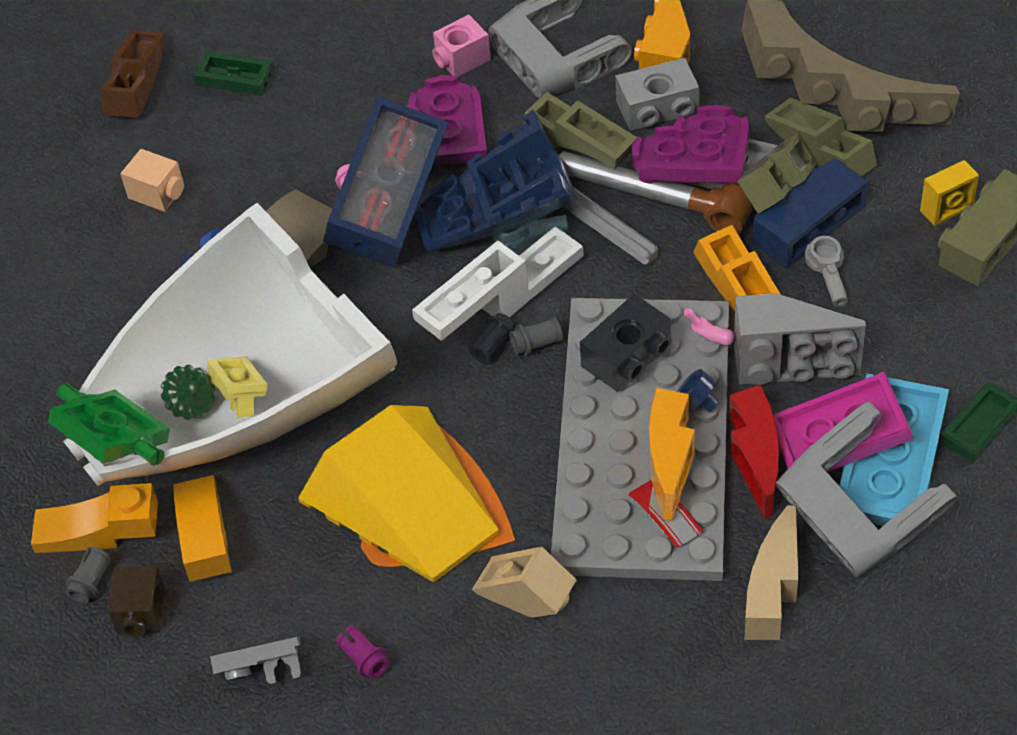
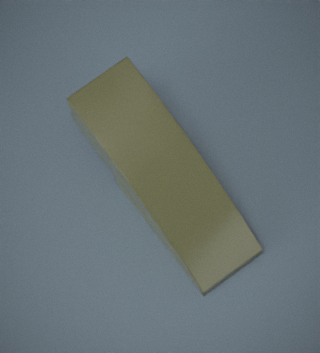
[765,98,877,177]
[737,131,818,214]

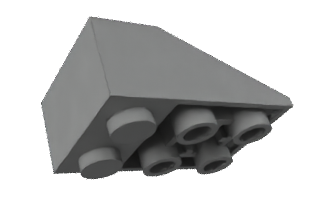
[734,293,866,385]

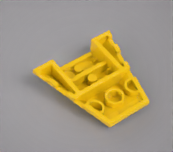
[298,405,499,583]

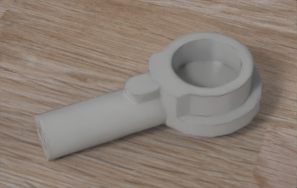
[804,236,848,307]

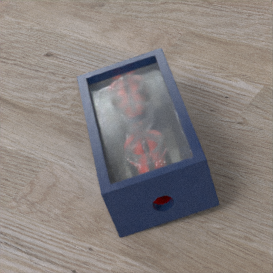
[323,96,448,268]

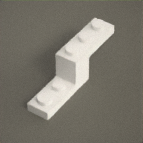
[412,227,583,341]

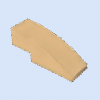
[744,506,798,640]

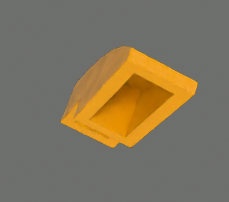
[693,225,781,311]
[649,388,695,521]
[173,475,232,582]

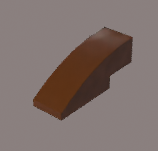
[100,30,166,118]

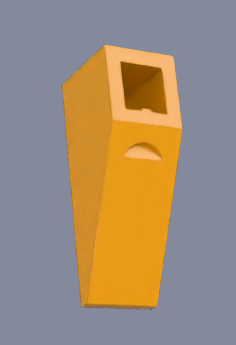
[634,0,690,69]

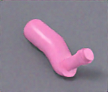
[684,308,734,345]

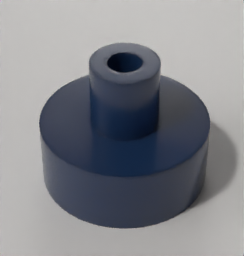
[677,369,718,412]

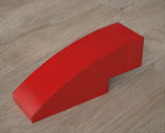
[729,385,779,519]

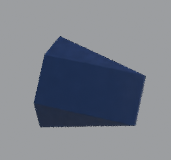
[415,110,578,252]

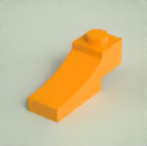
[31,483,158,553]

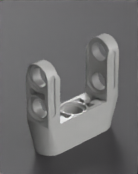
[488,0,632,98]
[776,401,958,577]

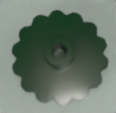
[161,364,215,420]

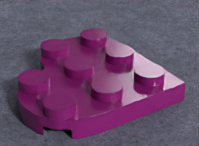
[406,75,487,166]
[632,105,749,184]

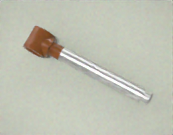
[559,151,754,235]

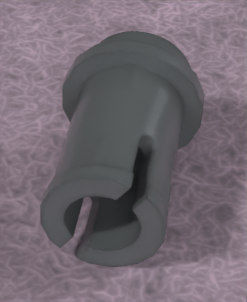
[509,317,563,356]
[65,547,112,603]

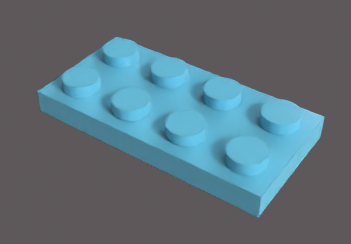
[840,373,949,526]

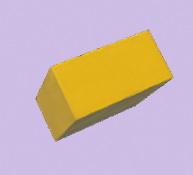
[920,160,979,226]

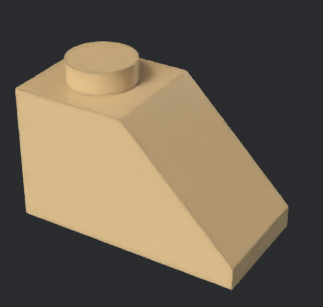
[472,547,576,618]

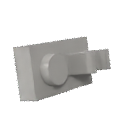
[210,636,301,684]

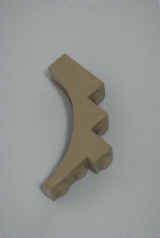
[741,0,960,132]

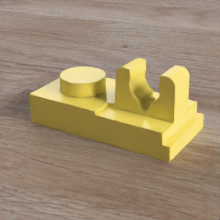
[207,356,267,418]

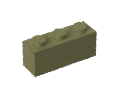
[938,169,1017,287]

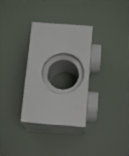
[615,58,699,131]

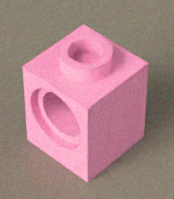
[432,15,491,77]

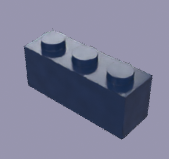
[753,158,868,269]

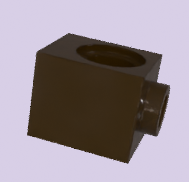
[108,566,165,637]

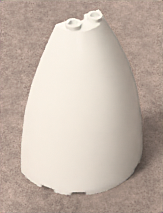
[63,203,397,487]

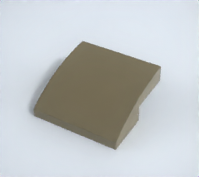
[266,189,333,267]

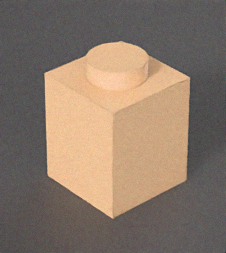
[120,149,185,212]

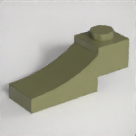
[523,92,637,169]

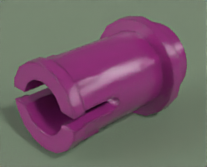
[336,625,389,679]

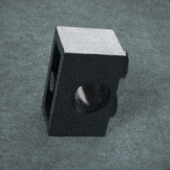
[580,294,672,392]

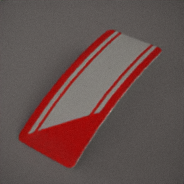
[628,480,703,548]

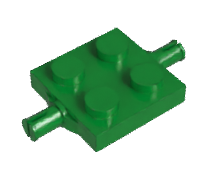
[48,382,170,466]

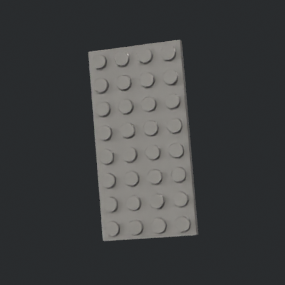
[551,298,729,581]

